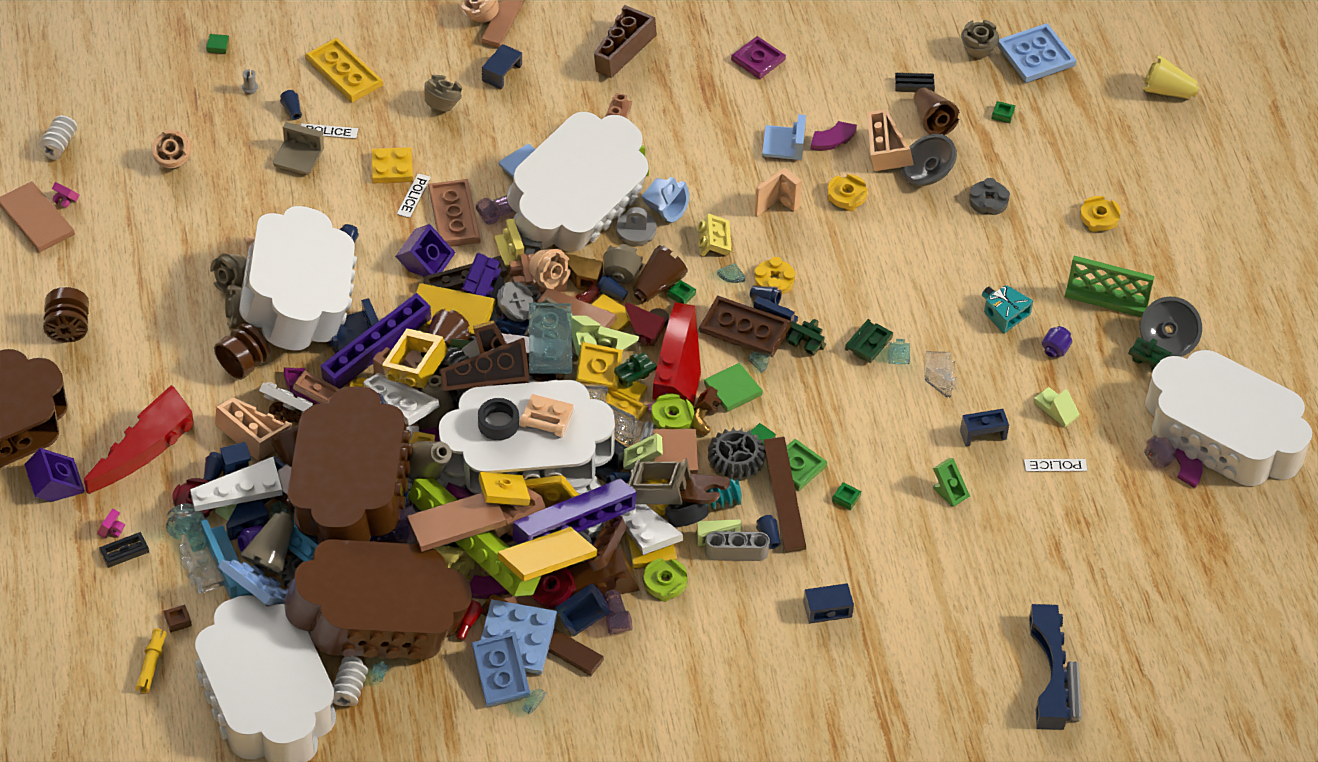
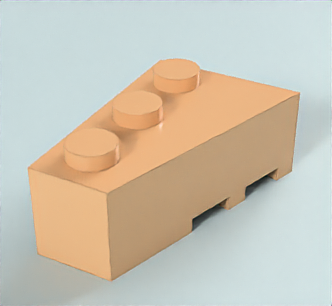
[867,109,914,171]
[215,397,292,461]

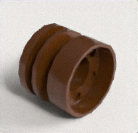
[43,287,89,343]
[214,323,271,380]

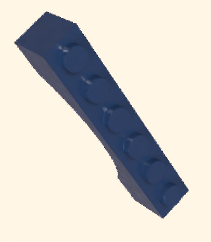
[1029,604,1070,730]

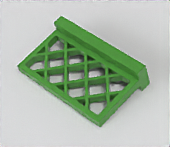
[1064,256,1155,317]

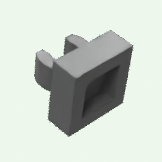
[521,237,543,255]

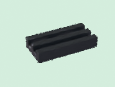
[895,73,935,92]
[99,532,149,568]

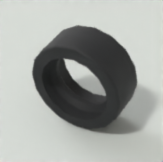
[478,398,519,440]
[665,502,709,527]

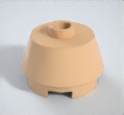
[461,0,499,23]
[152,129,191,168]
[529,249,571,289]

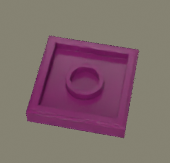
[731,36,786,79]

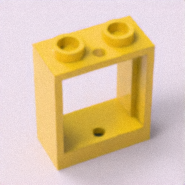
[382,329,448,388]

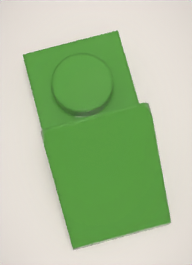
[933,458,970,507]

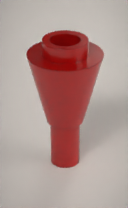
[456,600,484,641]

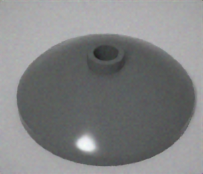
[901,134,957,186]
[1140,296,1202,357]

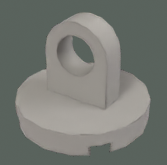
[616,207,657,246]
[496,281,536,322]

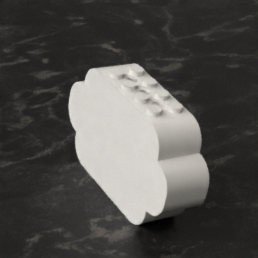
[507,112,648,252]
[239,206,357,350]
[1145,350,1312,486]
[439,380,615,495]
[194,595,336,762]

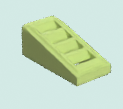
[696,519,741,547]

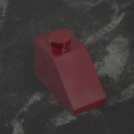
[625,302,665,346]

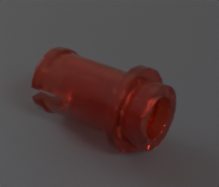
[576,285,600,304]

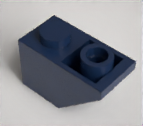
[226,499,269,541]

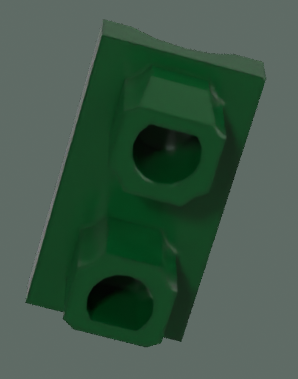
[787,319,826,356]
[1128,337,1172,370]
[614,352,657,388]

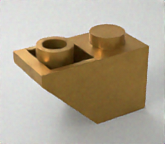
[564,253,603,293]

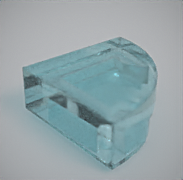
[717,263,746,283]
[748,352,770,373]
[523,689,547,714]

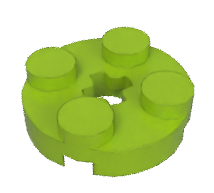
[651,394,694,429]
[643,558,688,602]

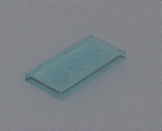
[529,303,572,374]

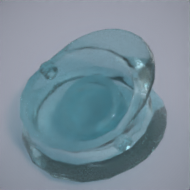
[166,504,205,540]

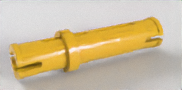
[135,628,167,694]

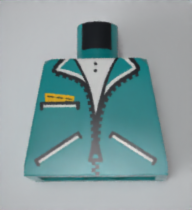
[982,286,1033,334]

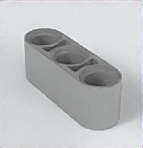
[705,531,770,561]

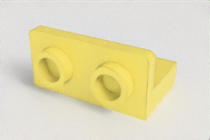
[697,214,731,256]
[495,218,524,268]

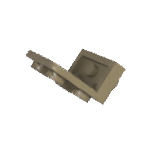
[273,122,324,175]

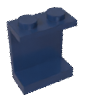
[326,298,379,354]

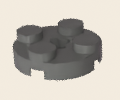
[969,178,1010,215]

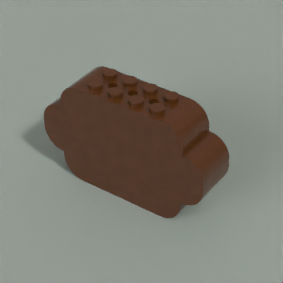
[0,349,68,468]
[288,387,413,544]
[284,539,472,660]

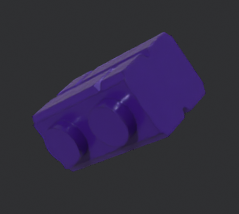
[461,253,501,297]

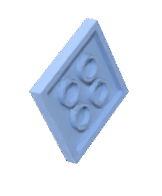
[997,23,1077,83]
[218,560,288,606]
[481,599,557,675]

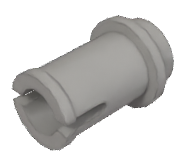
[242,69,258,95]

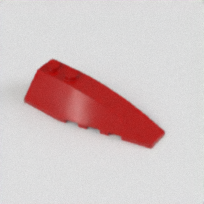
[652,302,701,406]
[84,385,194,494]

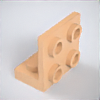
[754,167,802,216]

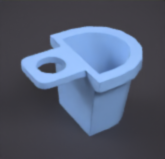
[642,177,689,222]

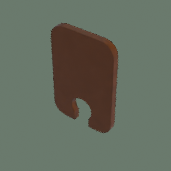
[667,473,730,504]

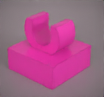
[52,182,80,208]
[97,508,125,538]

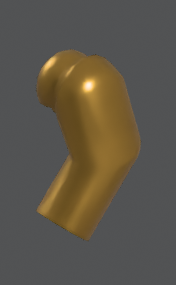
[691,408,711,436]

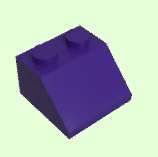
[395,224,456,277]
[24,448,85,502]

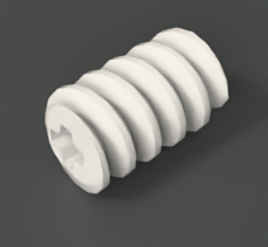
[39,115,78,160]
[332,656,368,706]

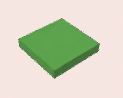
[704,363,763,412]
[767,439,827,491]

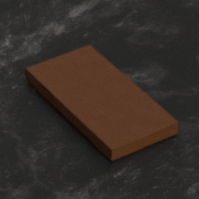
[699,295,791,358]

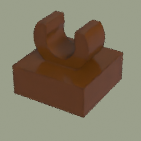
[694,386,722,415]

